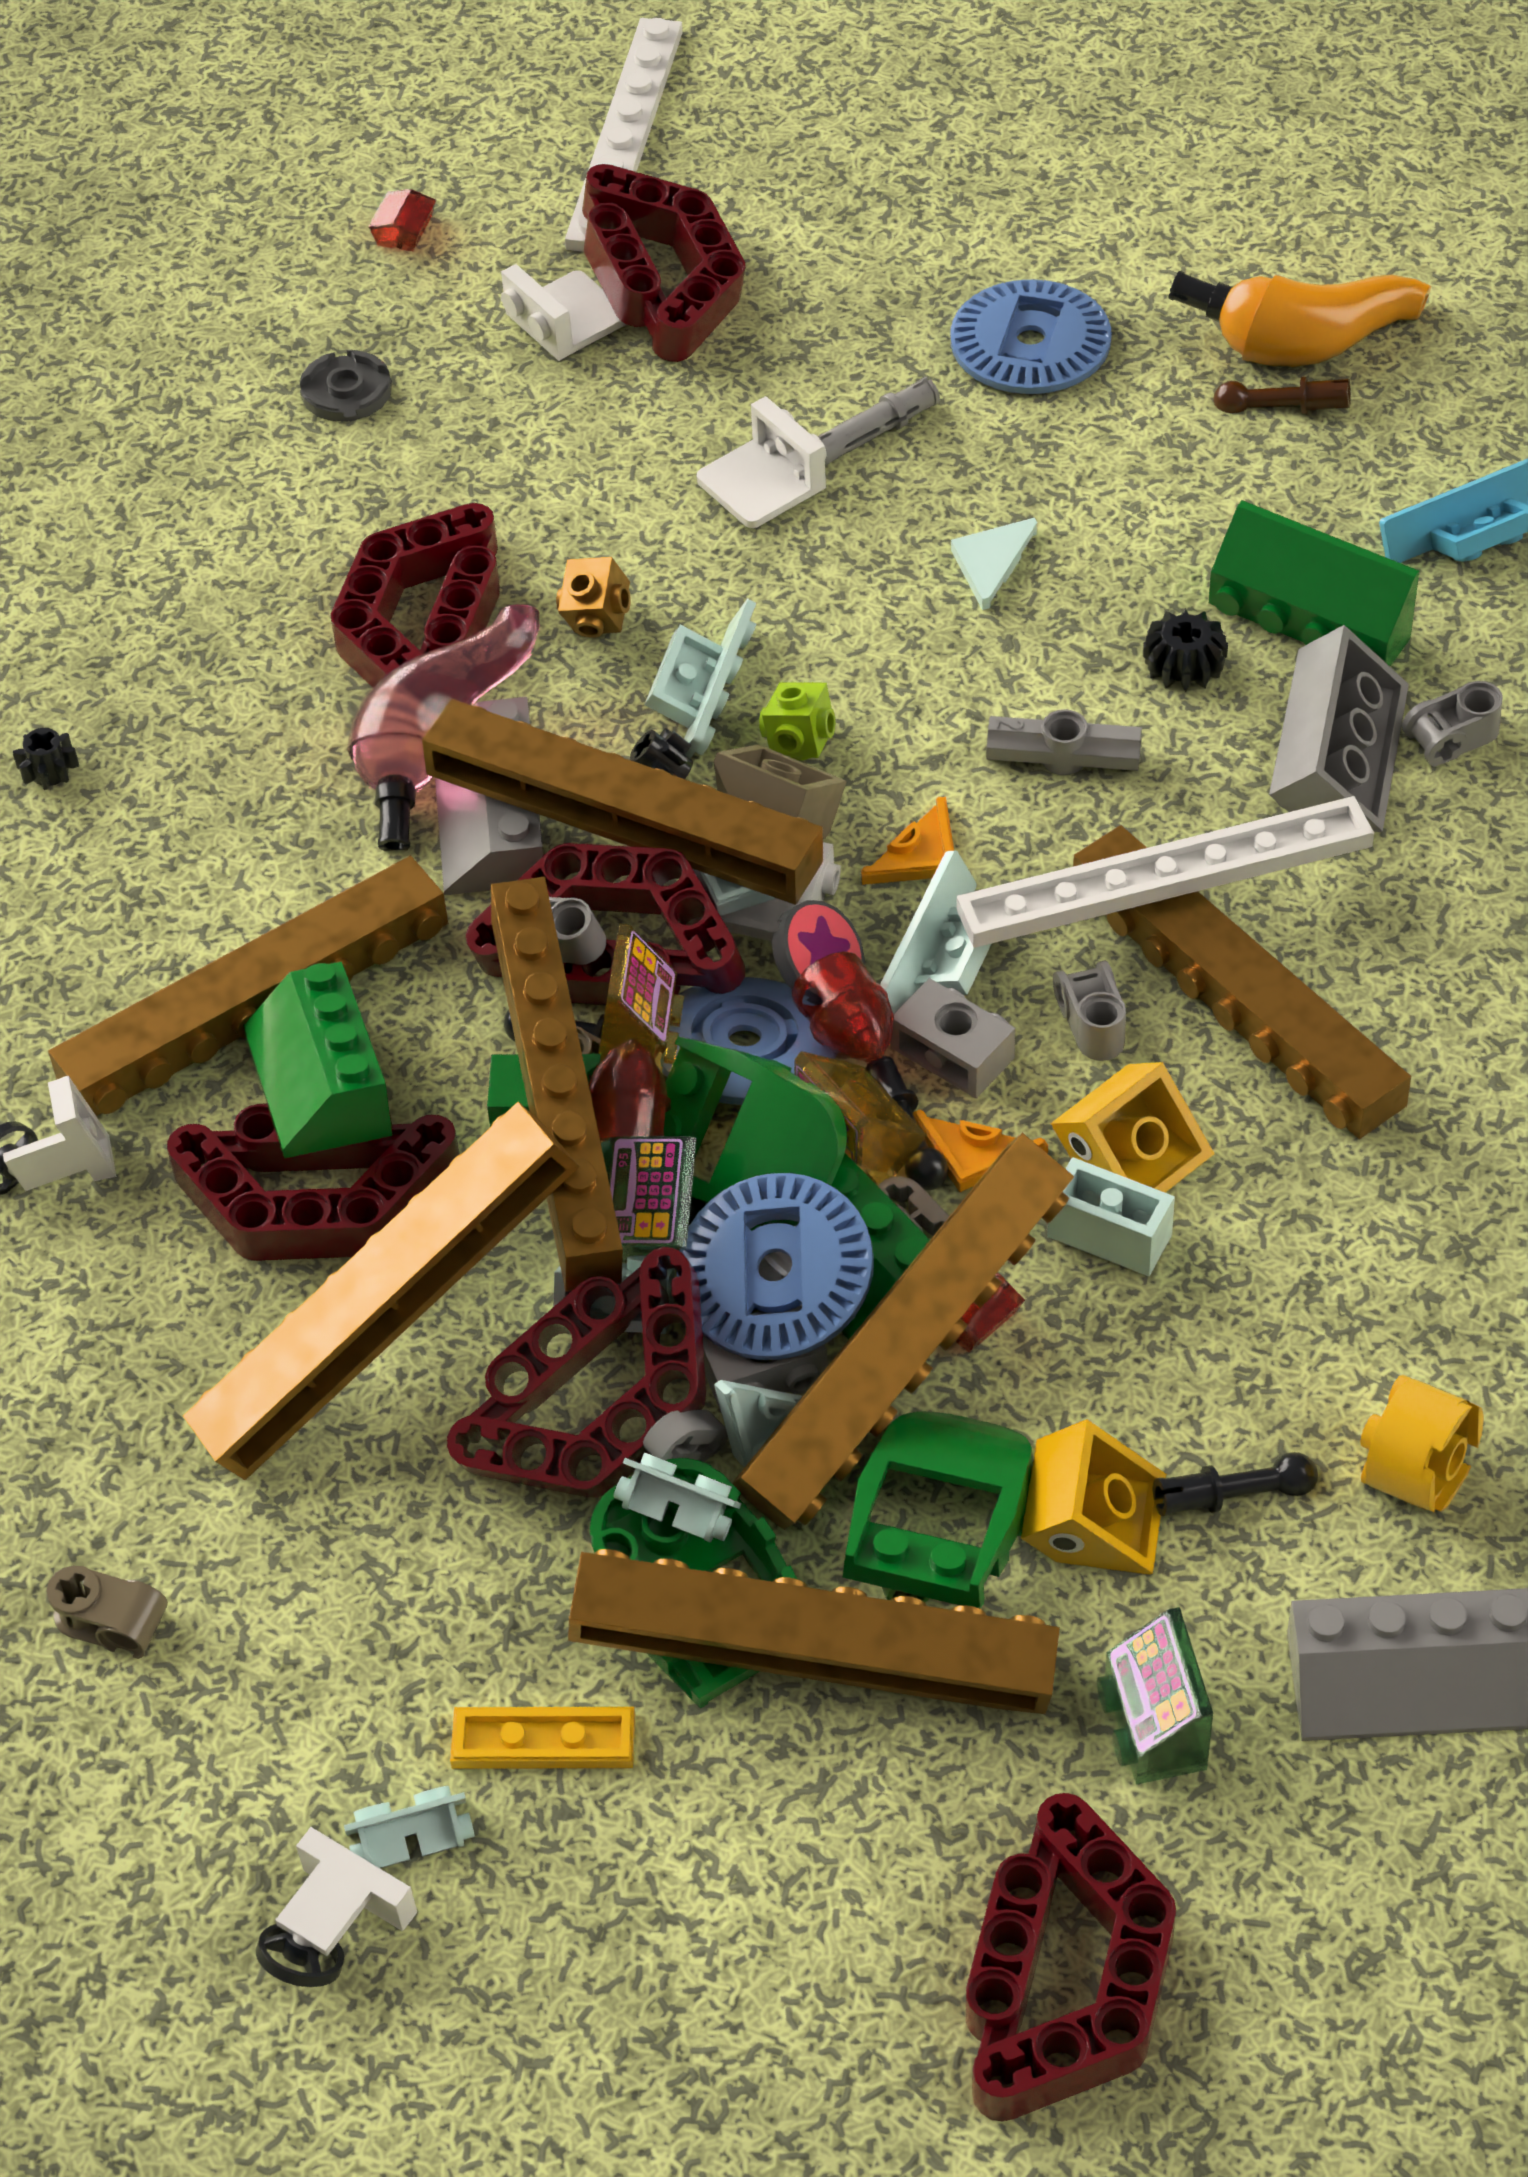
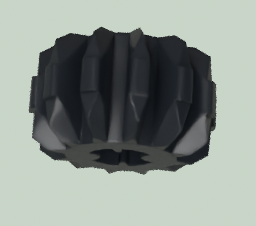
[1143,608,1228,693]

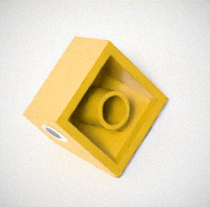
[1050,1062,1215,1193]
[1021,1419,1167,1575]

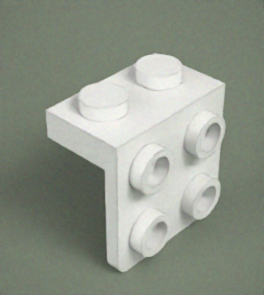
[501,264,626,361]
[697,396,827,528]

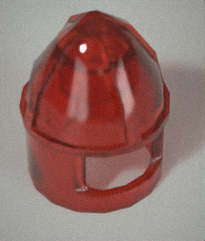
[791,951,894,1063]
[589,1039,672,1159]

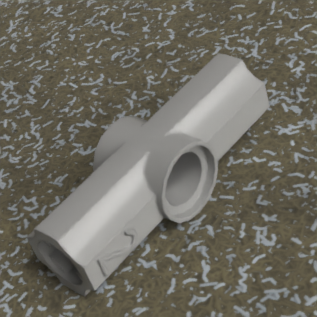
[986,709,1142,775]

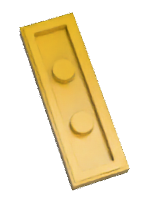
[450,1707,636,1769]

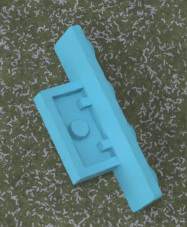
[1379,458,1528,563]

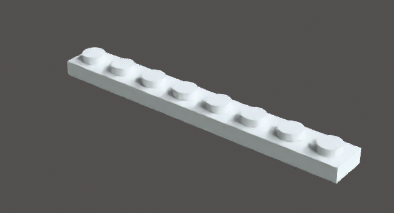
[565,18,683,252]
[957,796,1374,948]

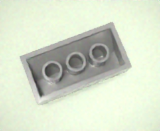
[1269,625,1409,832]
[435,697,544,895]
[1287,1588,1528,1741]

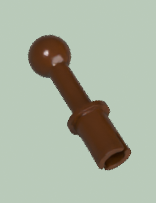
[1213,377,1351,415]

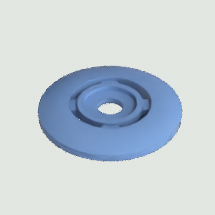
[950,280,1112,394]
[651,977,838,1105]
[676,1173,874,1360]

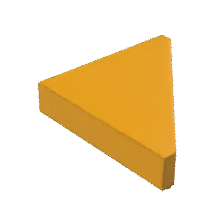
[861,797,954,885]
[913,1109,1048,1192]

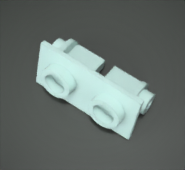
[614,1452,742,1542]
[344,1786,475,1868]

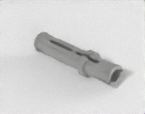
[818,377,940,466]

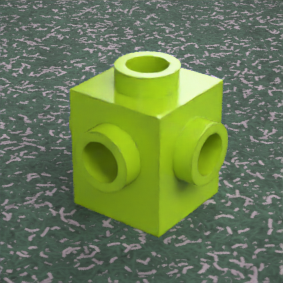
[759,682,836,761]

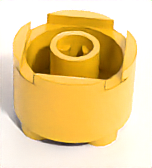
[1360,1375,1484,1513]

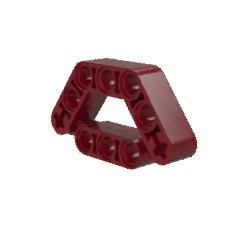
[582,164,746,362]
[331,503,500,716]
[466,843,746,1009]
[167,1103,459,1261]
[447,1247,706,1497]
[966,1793,1176,2122]

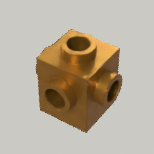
[556,557,631,638]

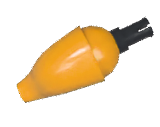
[1168,271,1431,367]

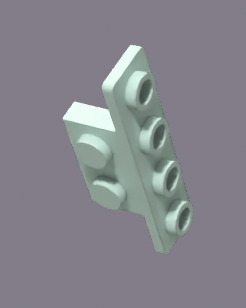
[644,598,756,758]
[873,850,992,1028]

